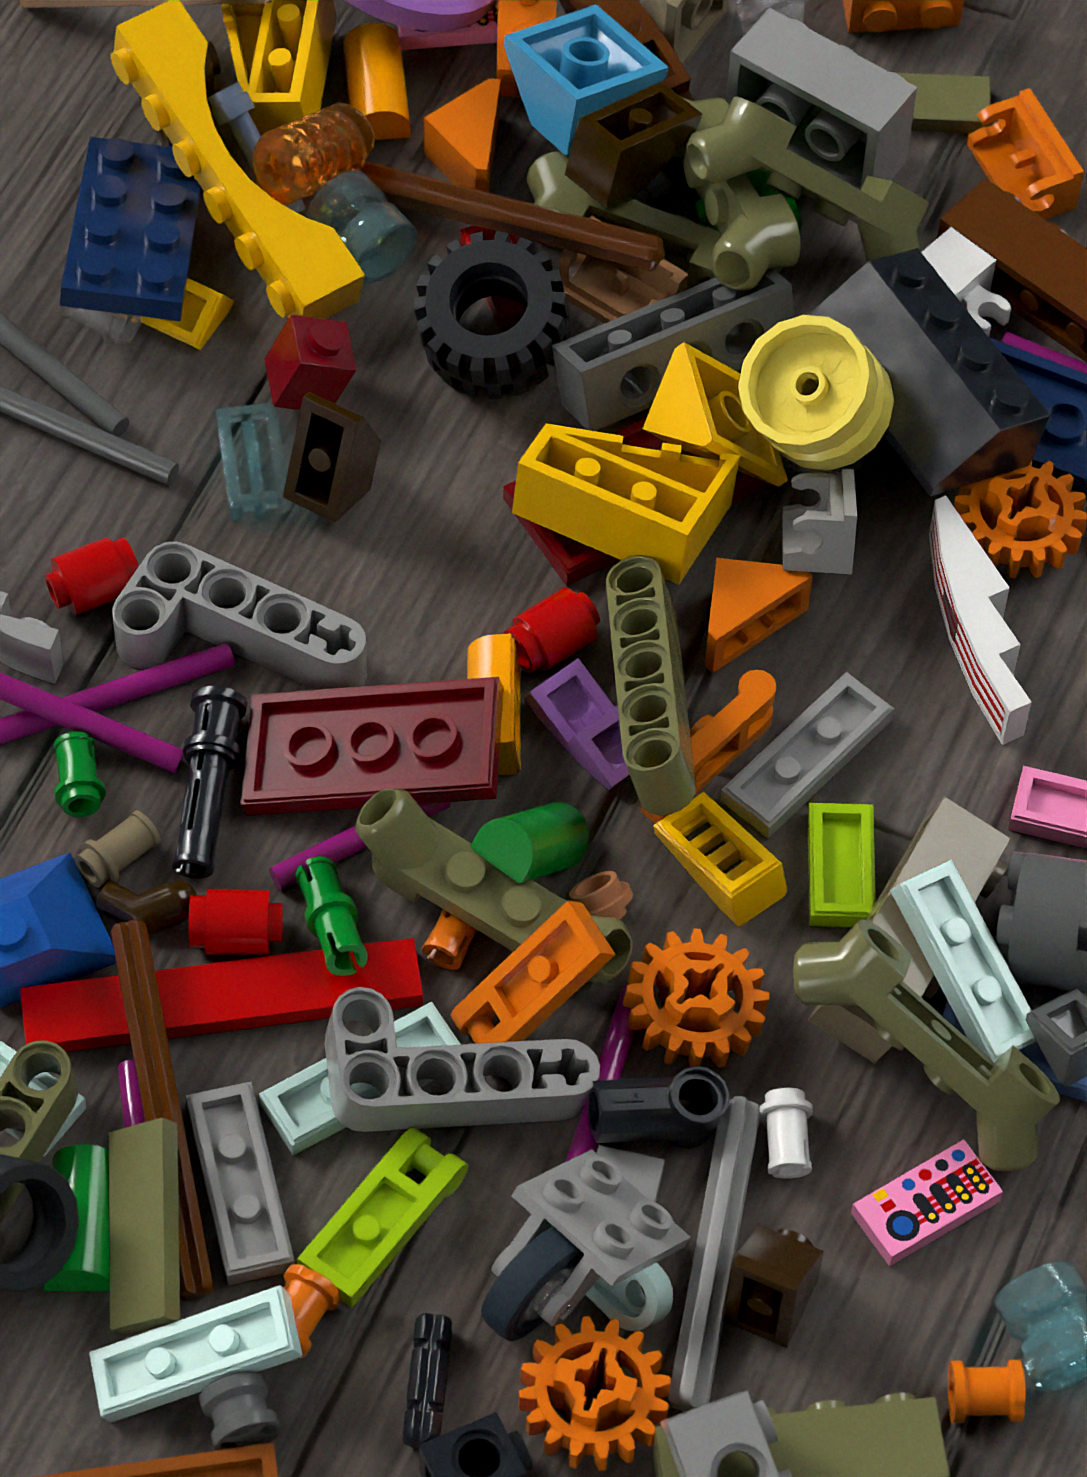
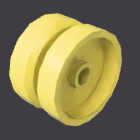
[738,315,894,471]

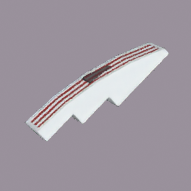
[929,496,1031,745]

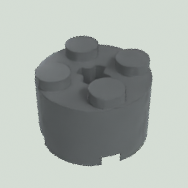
[996,851,1087,993]

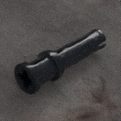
[172,686,248,879]

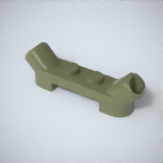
[687,96,930,262]
[673,97,801,291]
[526,152,782,289]
[355,788,632,993]
[793,919,1060,1171]

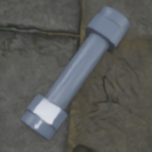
[207,82,306,213]

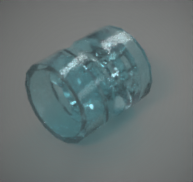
[307,170,417,283]
[994,1261,1087,1392]

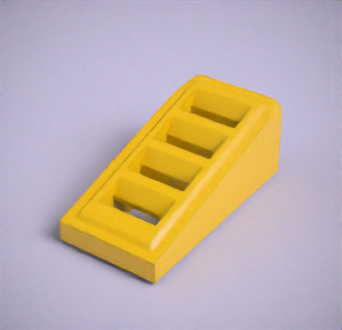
[653,791,787,926]

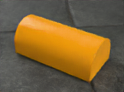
[343,23,411,142]
[467,634,521,775]

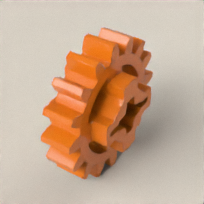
[953,460,1087,578]
[623,929,770,1068]
[518,1316,671,1471]

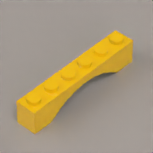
[111,0,365,319]

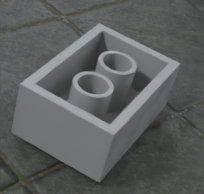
[726,7,917,190]

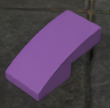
[524,658,630,790]

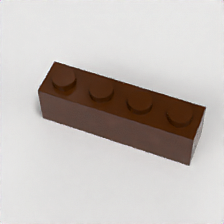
[937,178,1087,363]

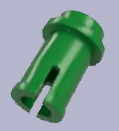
[54,732,106,817]

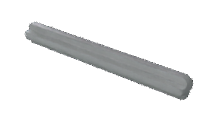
[668,1096,760,1413]

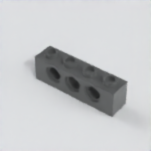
[552,269,795,431]

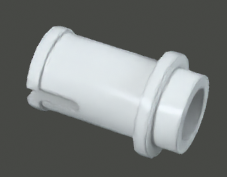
[760,1088,813,1179]

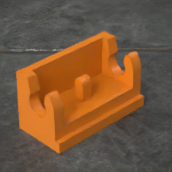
[967,88,1084,219]

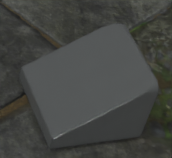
[1025,989,1087,1086]

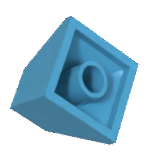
[504,5,668,156]

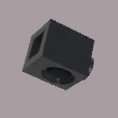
[419,1412,533,1477]

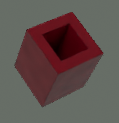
[264,315,357,410]

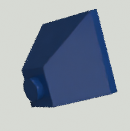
[0,852,116,1008]

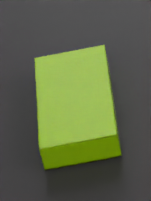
[808,803,876,927]

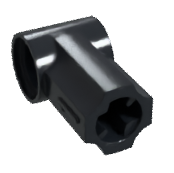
[587,1066,729,1149]

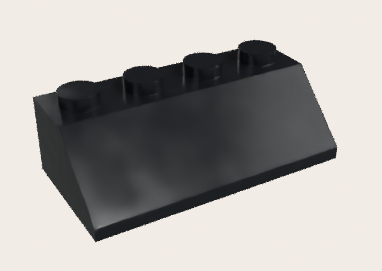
[808,248,1050,496]

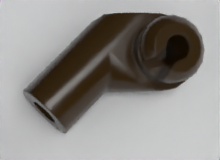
[96,880,197,935]

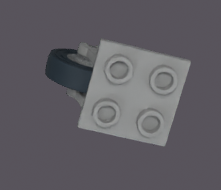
[481,1150,691,1342]

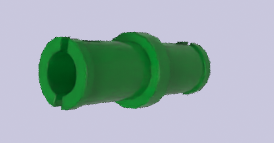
[296,856,368,976]

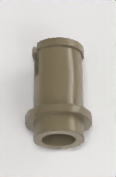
[75,810,161,888]

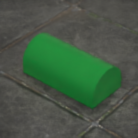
[470,802,589,883]
[44,1145,110,1292]

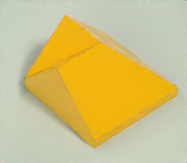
[643,342,788,487]

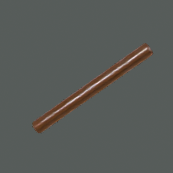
[350,161,665,272]
[111,920,213,1300]

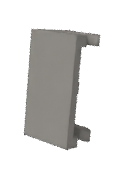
[782,469,857,574]

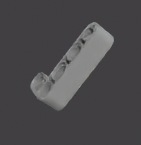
[112,541,367,690]
[325,987,600,1132]

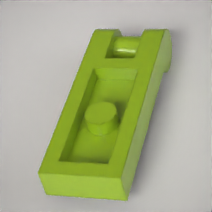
[297,1127,469,1308]

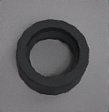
[0,1154,79,1293]

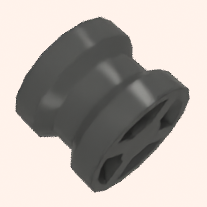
[199,1371,282,1451]

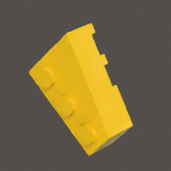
[221,0,337,148]
[512,423,740,585]

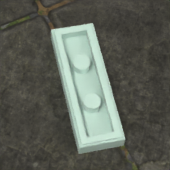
[890,860,1037,1063]
[259,1002,461,1156]
[89,1285,302,1423]

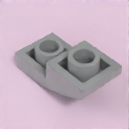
[0,591,64,684]

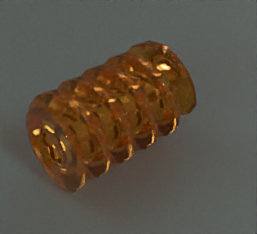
[253,103,375,205]

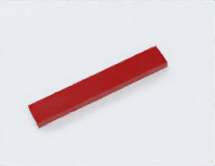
[20,938,423,1052]

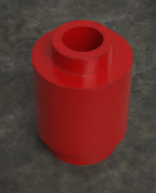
[44,537,139,616]
[504,587,600,674]
[189,889,283,956]

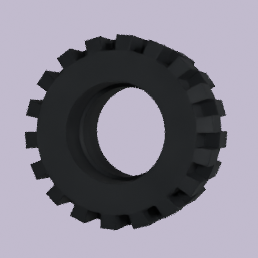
[414,231,570,399]

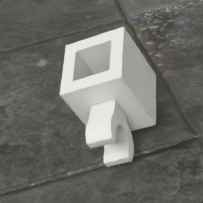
[922,227,1011,337]

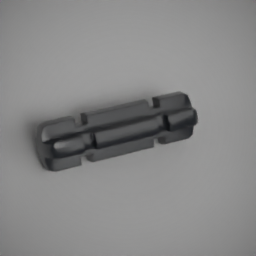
[402,1313,452,1448]

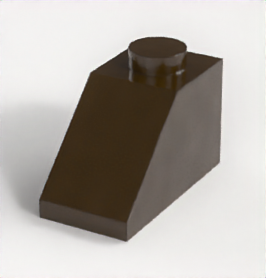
[565,82,703,207]
[283,392,381,523]
[724,1224,824,1348]

